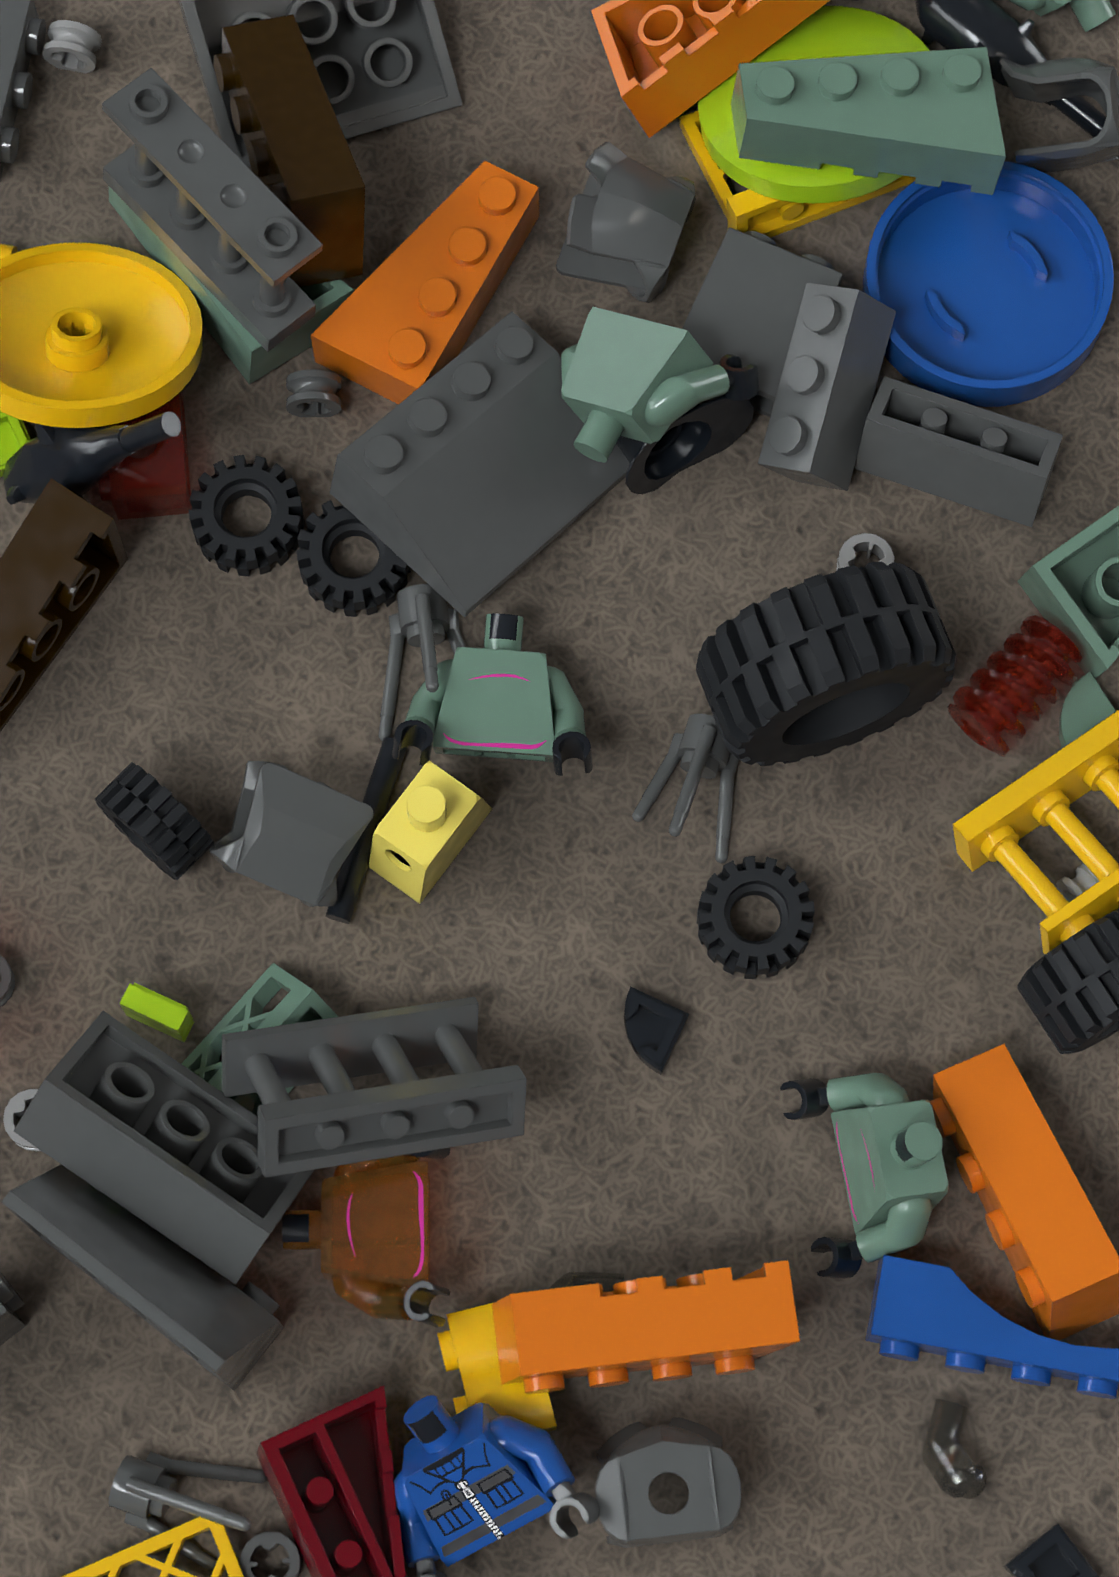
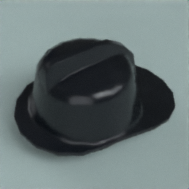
[616,396,754,495]

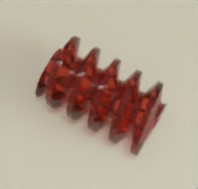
[947,615,1082,757]

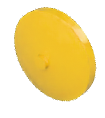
[0,243,202,428]

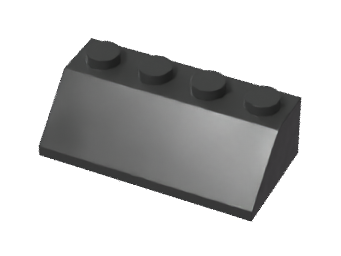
[14,1011,315,1284]

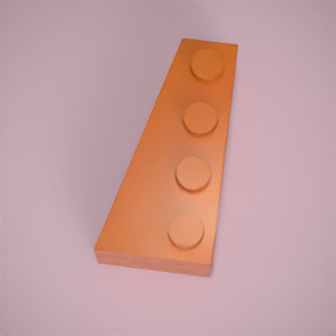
[591,0,830,138]
[310,161,539,404]
[930,1044,1119,1341]

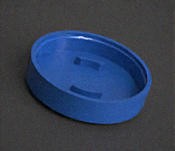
[862,161,1114,407]

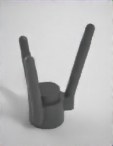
[378,584,466,741]
[632,714,739,864]
[108,1452,267,1571]

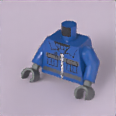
[394,1395,600,1577]

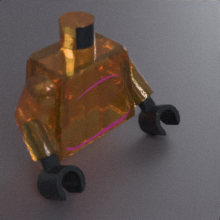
[282,1147,450,1327]

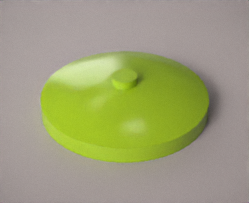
[698,6,930,203]

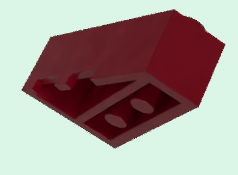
[256,1386,406,1577]

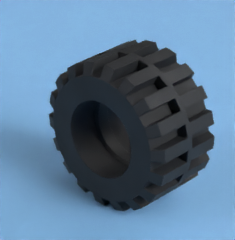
[1017,908,1119,1054]

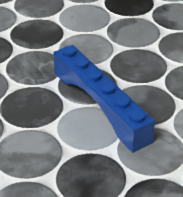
[865,1255,1119,1399]

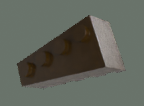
[214,14,365,287]
[0,478,128,732]

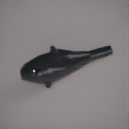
[915,0,1106,138]
[3,411,181,505]

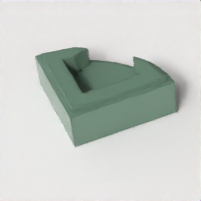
[1059,672,1116,748]

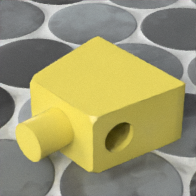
[369,761,492,904]

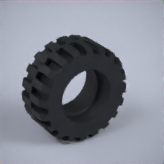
[696,562,957,766]

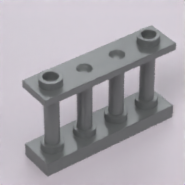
[102,67,323,352]
[222,997,527,1177]

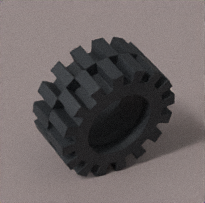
[188,455,305,576]
[296,500,411,617]
[94,762,214,880]
[696,856,815,979]

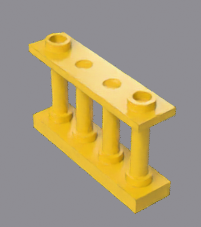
[953,710,1119,955]

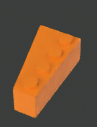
[492,1260,800,1394]

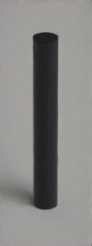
[325,737,407,924]

